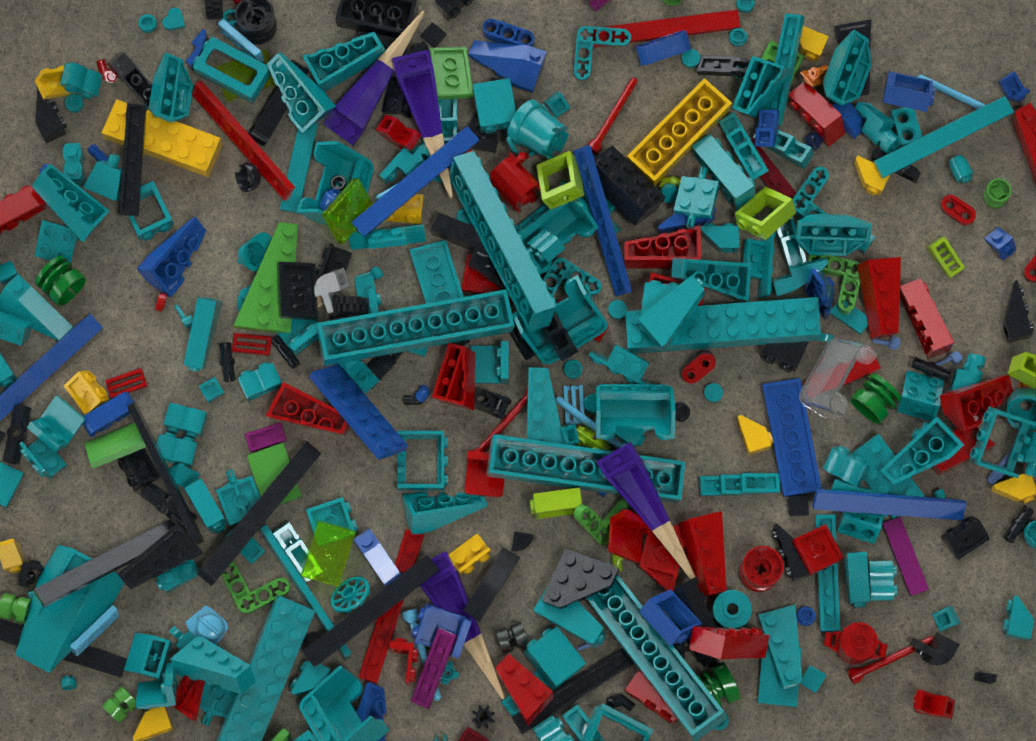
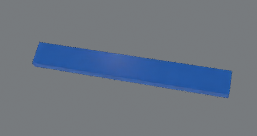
[351,126,480,238]
[574,145,632,297]
[0,313,103,421]
[812,489,967,520]

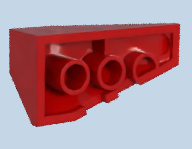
[939,375,1013,432]

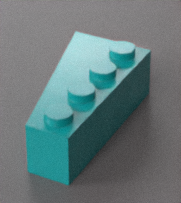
[302,32,386,92]
[692,134,756,212]
[31,164,110,242]
[671,258,752,302]
[527,367,564,444]
[170,635,256,694]

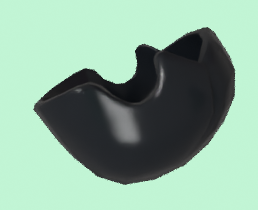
[235,162,261,192]

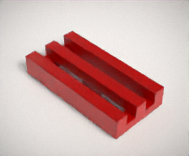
[232,333,272,356]
[105,368,148,399]

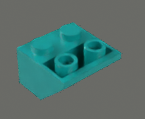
[124,633,173,681]

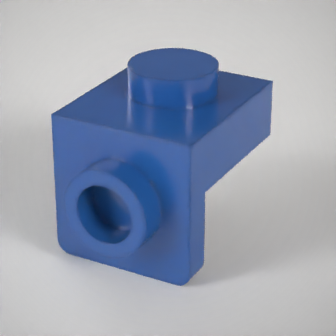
[997,71,1030,102]
[984,227,1016,260]

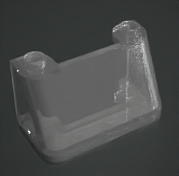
[799,338,879,420]

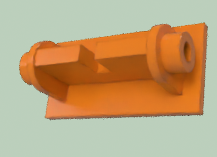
[800,65,828,87]

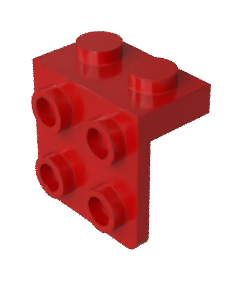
[464,449,505,498]
[608,510,652,563]
[389,638,419,686]

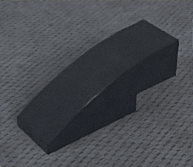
[542,311,579,361]

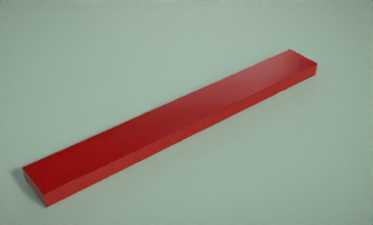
[591,9,740,48]
[192,80,295,201]
[358,529,425,684]

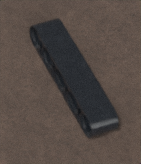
[248,59,309,146]

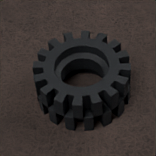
[205,0,223,20]
[334,296,369,318]

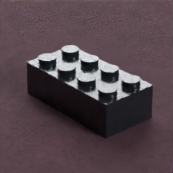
[335,0,418,38]
[594,145,666,226]

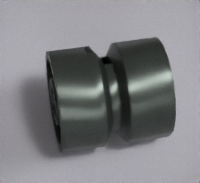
[495,621,529,655]

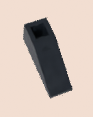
[107,52,152,107]
[35,89,67,144]
[1003,280,1034,343]
[771,524,815,582]

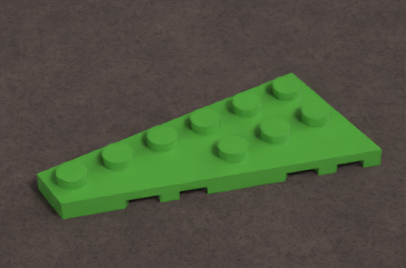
[233,222,298,334]

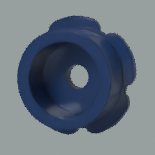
[804,132,823,150]

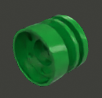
[35,255,87,307]
[850,373,902,425]
[696,662,741,708]

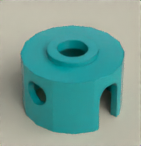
[1006,387,1036,431]
[713,590,752,629]

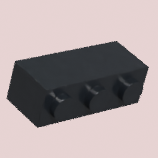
[431,212,486,251]

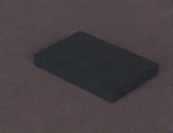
[277,262,318,320]

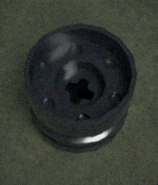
[235,0,277,45]

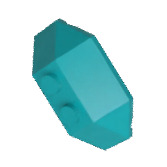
[822,30,872,106]
[149,53,193,123]
[795,214,872,256]

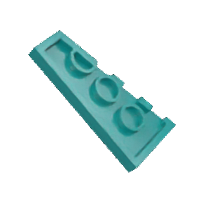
[758,604,802,689]

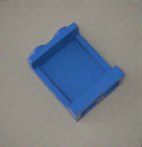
[411,603,472,659]

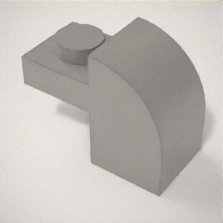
[314,268,350,313]

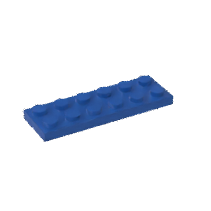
[309,364,408,460]
[762,378,822,497]

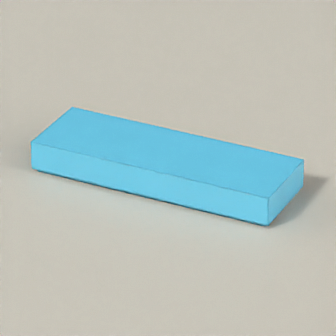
[218,19,264,62]
[70,605,119,656]

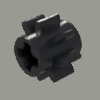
[472,705,495,729]

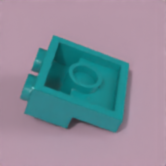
[306,497,358,547]
[155,559,199,593]

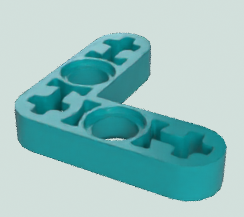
[574,26,631,81]
[793,166,829,219]
[542,258,602,297]

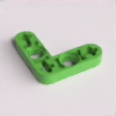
[808,255,860,314]
[574,498,636,545]
[222,562,291,614]

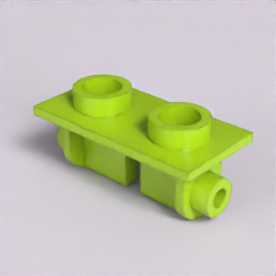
[576,425,612,451]

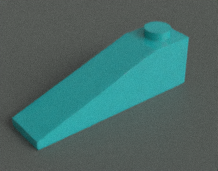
[267,52,336,134]
[0,274,73,341]
[880,417,964,484]
[402,492,487,535]

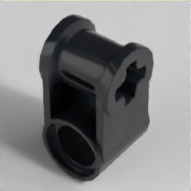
[474,389,512,419]

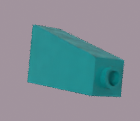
[638,275,705,352]
[183,297,223,372]
[533,586,606,648]

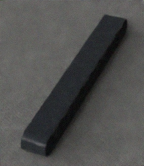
[197,441,322,587]

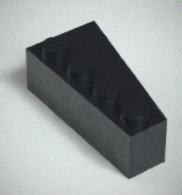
[671,577,719,667]

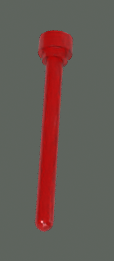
[587,77,638,155]
[477,386,528,452]
[847,636,934,685]

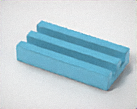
[563,385,585,425]

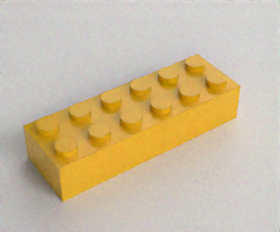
[627,78,732,186]
[102,99,223,178]

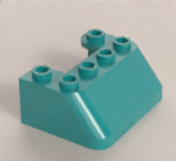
[297,141,374,230]
[515,195,599,275]
[512,275,608,365]
[596,384,676,440]
[300,665,389,741]

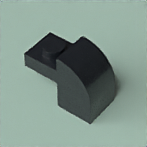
[910,632,960,666]

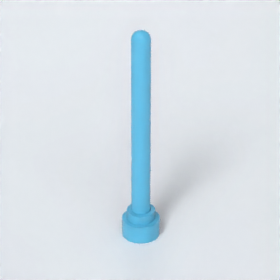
[918,75,985,109]
[555,396,626,449]
[402,609,441,701]

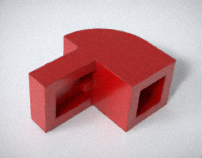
[375,115,421,150]
[913,689,955,720]

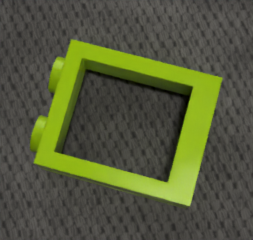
[537,151,584,210]
[735,187,796,240]
[530,488,582,519]

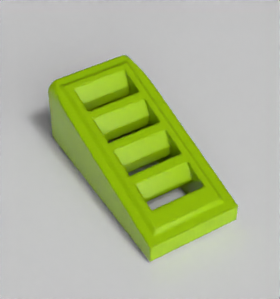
[926,236,965,279]

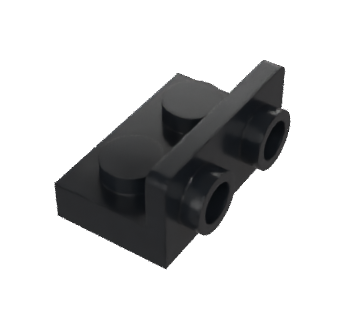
[316,243,352,279]
[118,448,160,492]
[941,516,990,560]

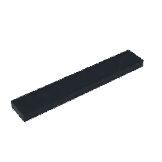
[119,103,147,217]

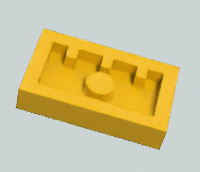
[34,66,75,100]
[385,194,424,224]
[64,370,110,415]
[449,533,491,576]

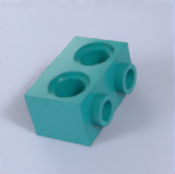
[888,107,922,148]
[837,512,884,544]

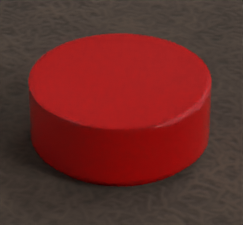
[155,292,168,312]

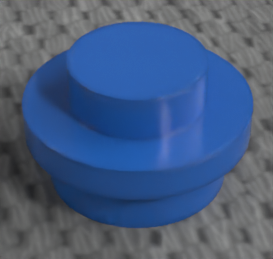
[796,606,816,626]

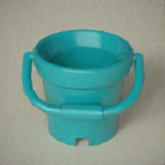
[506,99,569,159]

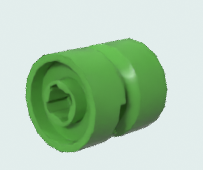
[983,178,1011,209]
[0,593,32,623]
[102,686,136,723]

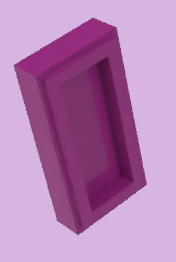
[244,422,287,453]

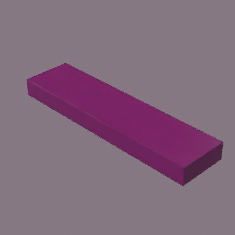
[882,517,929,597]
[411,628,458,709]

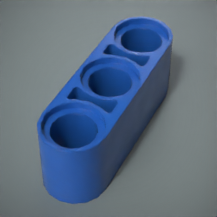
[483,18,535,47]
[635,30,691,66]
[82,391,135,437]

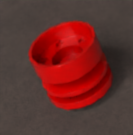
[738,546,784,593]

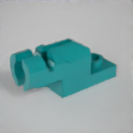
[855,102,901,154]
[379,141,430,185]
[949,354,986,392]
[338,359,380,393]

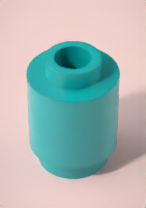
[949,155,974,184]

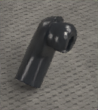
[606,694,636,712]

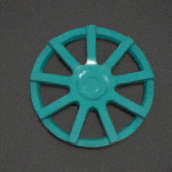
[331,577,370,613]

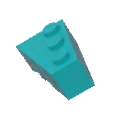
[732,55,793,118]

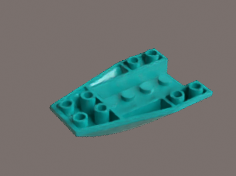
[15,544,125,674]

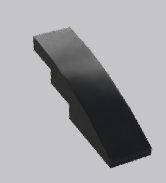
[463,548,520,622]

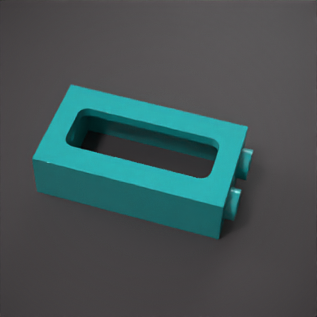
[193,36,271,104]

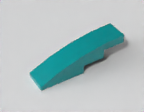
[718,112,769,181]
[698,473,780,497]

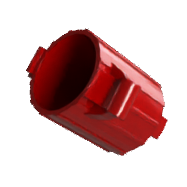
[489,152,540,213]
[823,622,888,665]

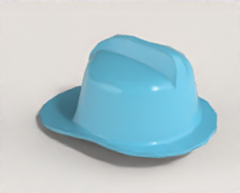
[186,606,229,645]

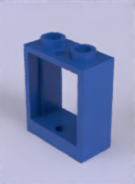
[883,71,935,112]
[639,589,702,646]

